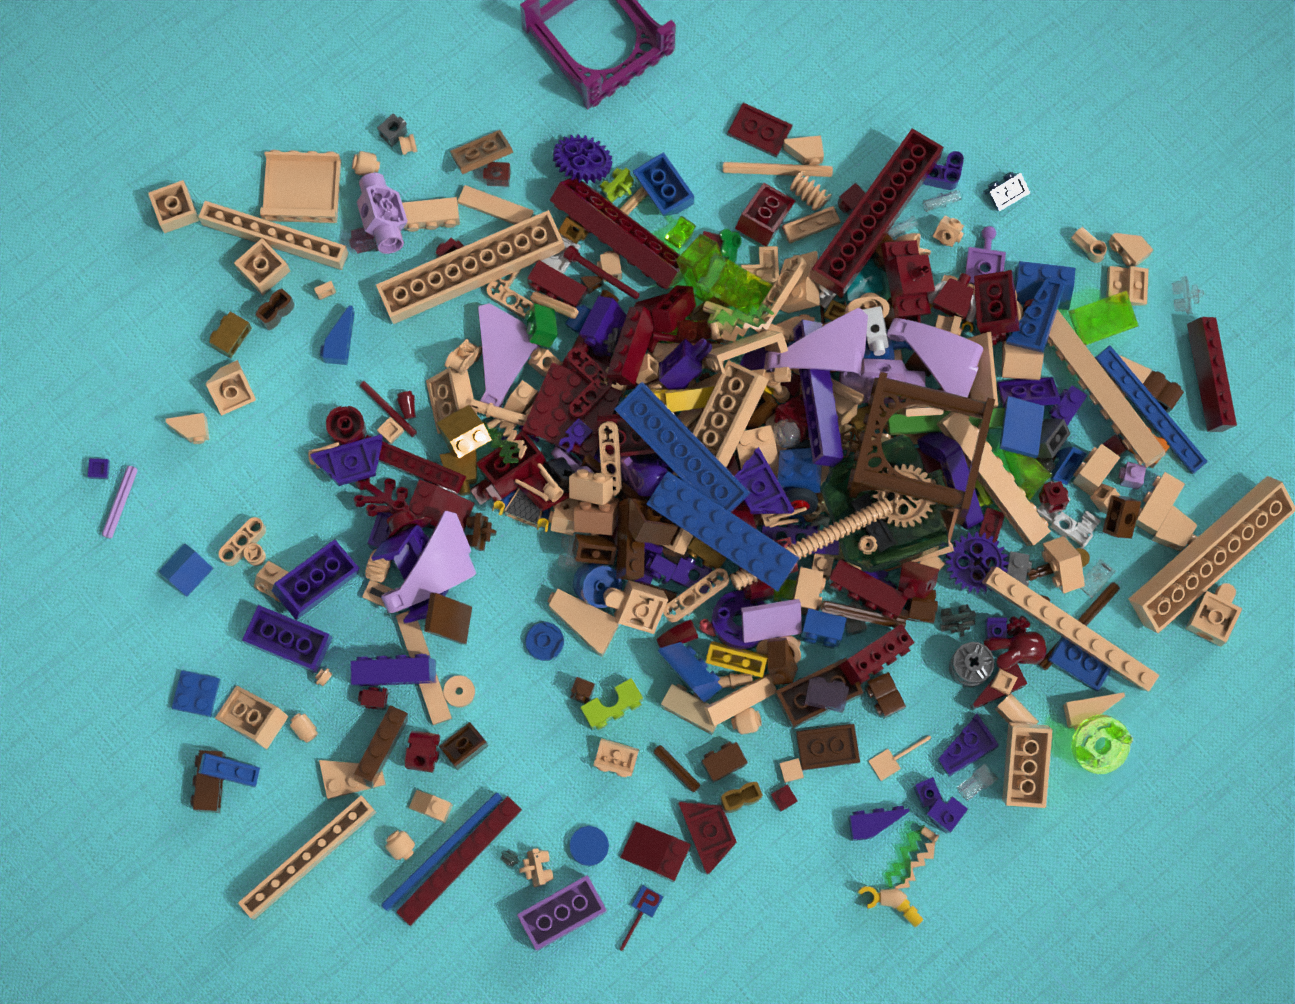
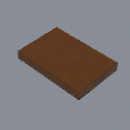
[424,593,472,644]
[796,724,860,771]

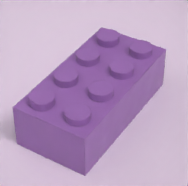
[517,875,607,951]

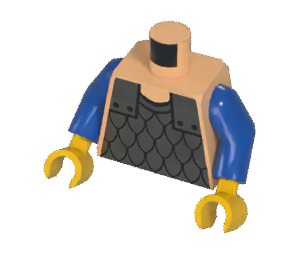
[492,488,551,532]

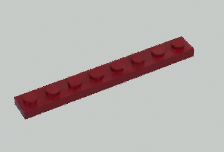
[396,796,522,926]

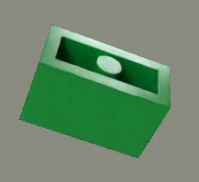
[525,303,558,348]

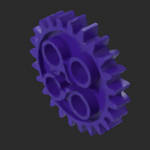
[552,134,613,184]
[945,532,1009,595]

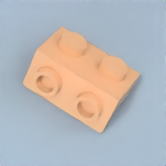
[254,561,289,602]
[593,738,639,777]

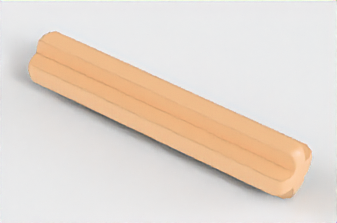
[530,291,579,319]

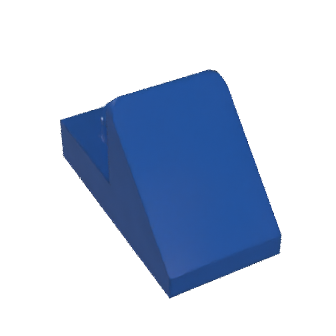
[1049,446,1087,485]

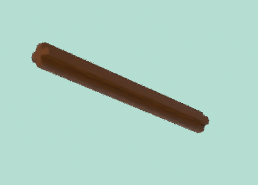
[1038,582,1120,671]

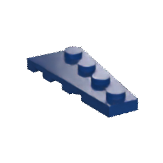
[1006,278,1066,353]

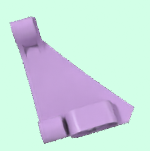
[887,318,983,397]

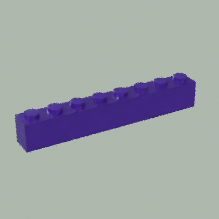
[793,319,844,467]

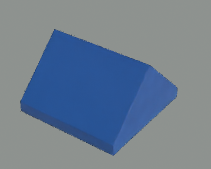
[158,544,214,597]

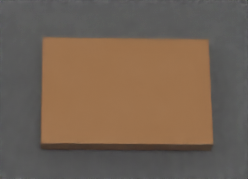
[450,130,513,174]

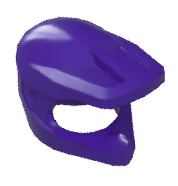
[630,463,668,496]

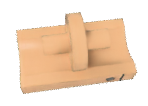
[519,848,553,887]

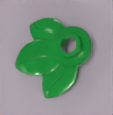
[719,229,742,266]

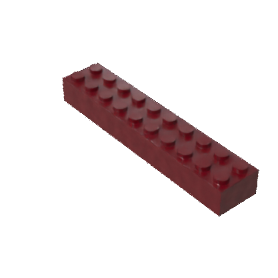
[810,128,944,298]

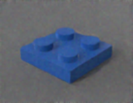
[172,670,221,717]

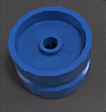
[573,562,622,608]

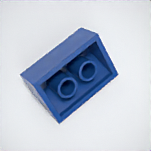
[632,152,694,216]
[1014,261,1076,310]
[658,642,722,703]

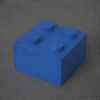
[800,608,847,649]

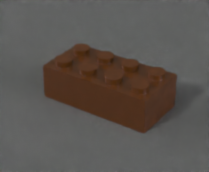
[774,658,864,729]

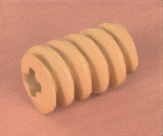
[790,171,831,211]

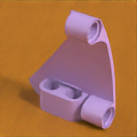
[478,303,541,418]
[764,308,868,380]
[381,511,476,613]

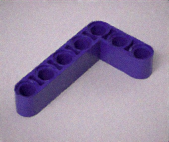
[917,432,984,530]

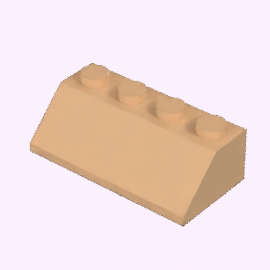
[967,332,998,408]

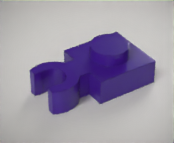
[559,418,593,454]

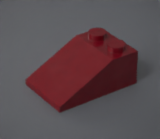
[735,183,796,247]
[974,270,1020,335]
[409,479,475,531]
[620,821,691,883]

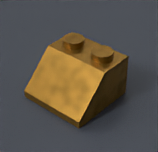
[436,404,492,458]

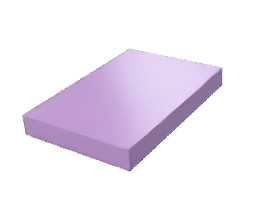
[741,599,802,643]

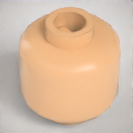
[352,151,380,176]
[731,707,762,735]
[385,830,415,860]

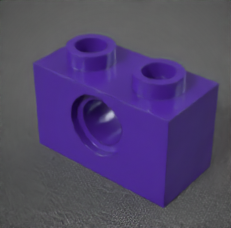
[670,557,713,594]

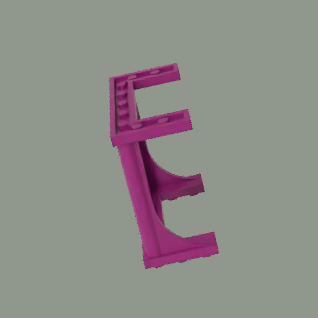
[520,0,676,110]

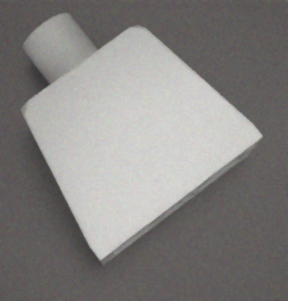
[863,306,889,356]

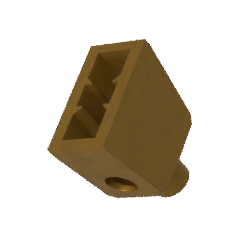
[440,449,477,496]

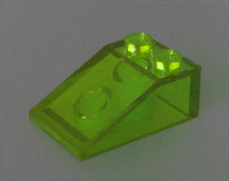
[1002,450,1052,500]

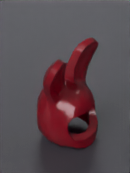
[984,631,1046,670]

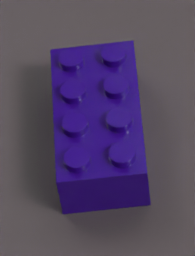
[272,539,360,620]
[242,605,333,674]
[351,654,436,687]

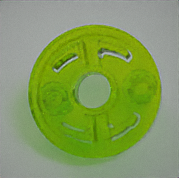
[1072,715,1133,774]

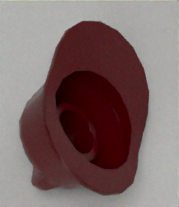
[387,510,432,539]

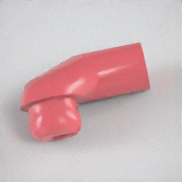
[699,619,726,636]

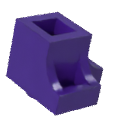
[926,797,968,833]

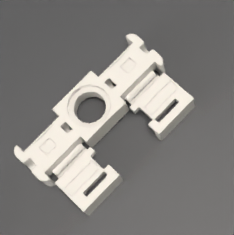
[1036,497,1100,549]

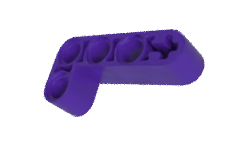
[922,151,964,190]

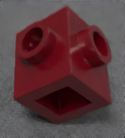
[1039,481,1069,514]

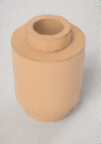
[290,713,318,743]

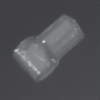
[957,763,998,801]

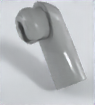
[810,514,830,530]

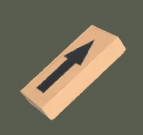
[362,580,399,613]

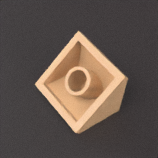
[1002,341,1044,380]

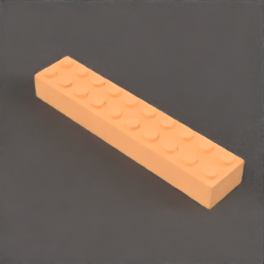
[376,210,565,324]
[663,360,769,555]
[1129,476,1295,633]

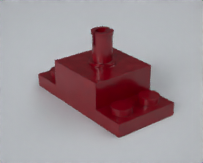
[881,240,935,318]

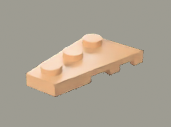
[319,760,386,799]

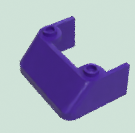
[371,525,449,623]

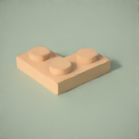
[741,246,779,285]

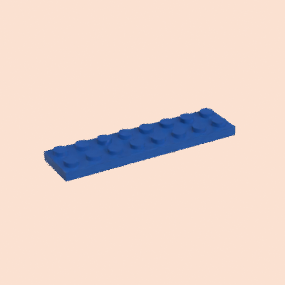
[615,382,750,512]
[647,471,800,591]

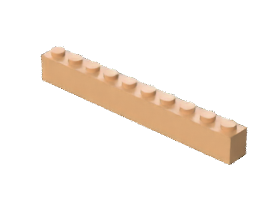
[1047,310,1165,468]
[982,566,1159,692]

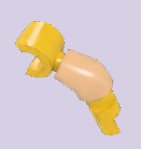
[857,886,924,928]

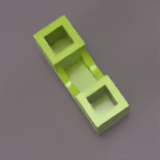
[580,678,643,730]

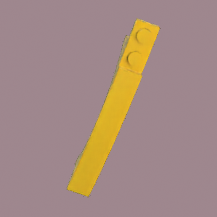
[625,385,774,412]

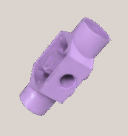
[357,173,408,254]
[839,359,925,404]

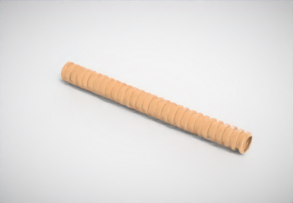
[730,498,893,590]

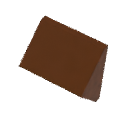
[439,722,488,770]

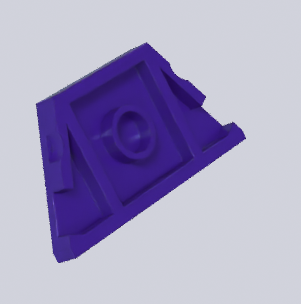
[310,434,383,486]
[735,447,794,514]

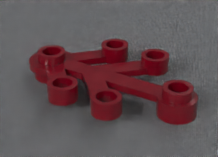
[354,478,409,516]

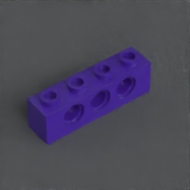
[762,524,841,555]

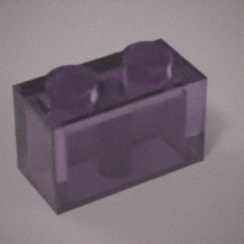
[804,677,849,713]

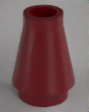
[396,391,416,420]

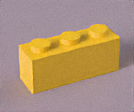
[706,641,768,678]

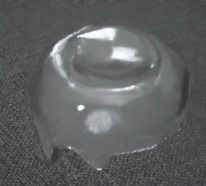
[773,419,801,449]

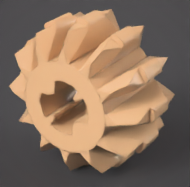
[365,549,392,583]

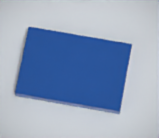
[999,396,1044,458]
[1048,636,1111,692]

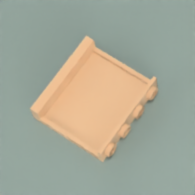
[260,150,341,223]
[702,330,788,374]

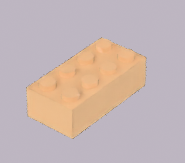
[1002,723,1052,808]

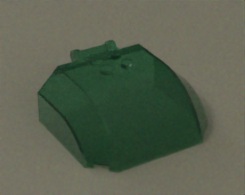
[820,434,952,573]

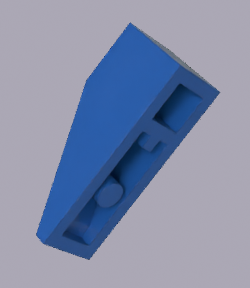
[320,305,355,365]

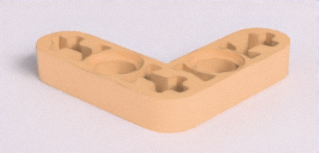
[487,269,533,319]

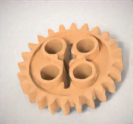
[873,464,936,528]

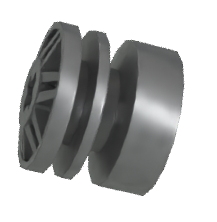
[949,642,994,688]

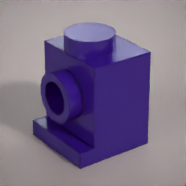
[644,554,677,584]
[985,618,1007,640]
[913,777,942,809]

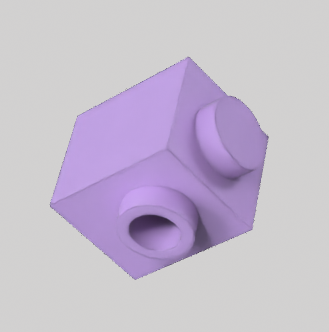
[1119,462,1146,489]

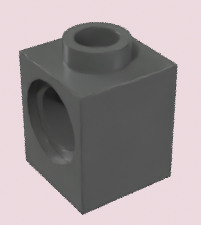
[377,113,408,147]

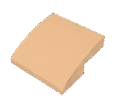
[1106,266,1149,306]

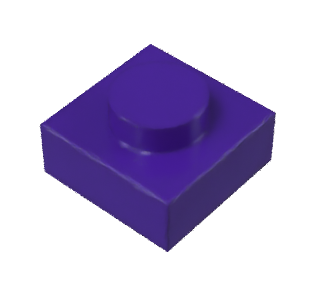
[88,458,110,479]

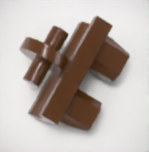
[466,513,497,551]

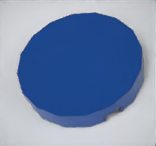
[525,622,564,661]
[569,826,609,866]

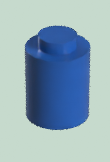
[565,304,591,334]

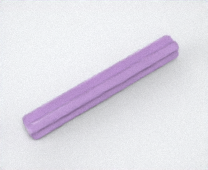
[102,466,137,538]

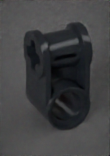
[543,457,575,493]

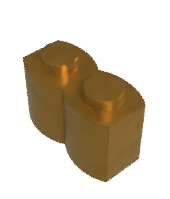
[720,782,763,813]

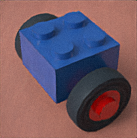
[778,439,822,515]

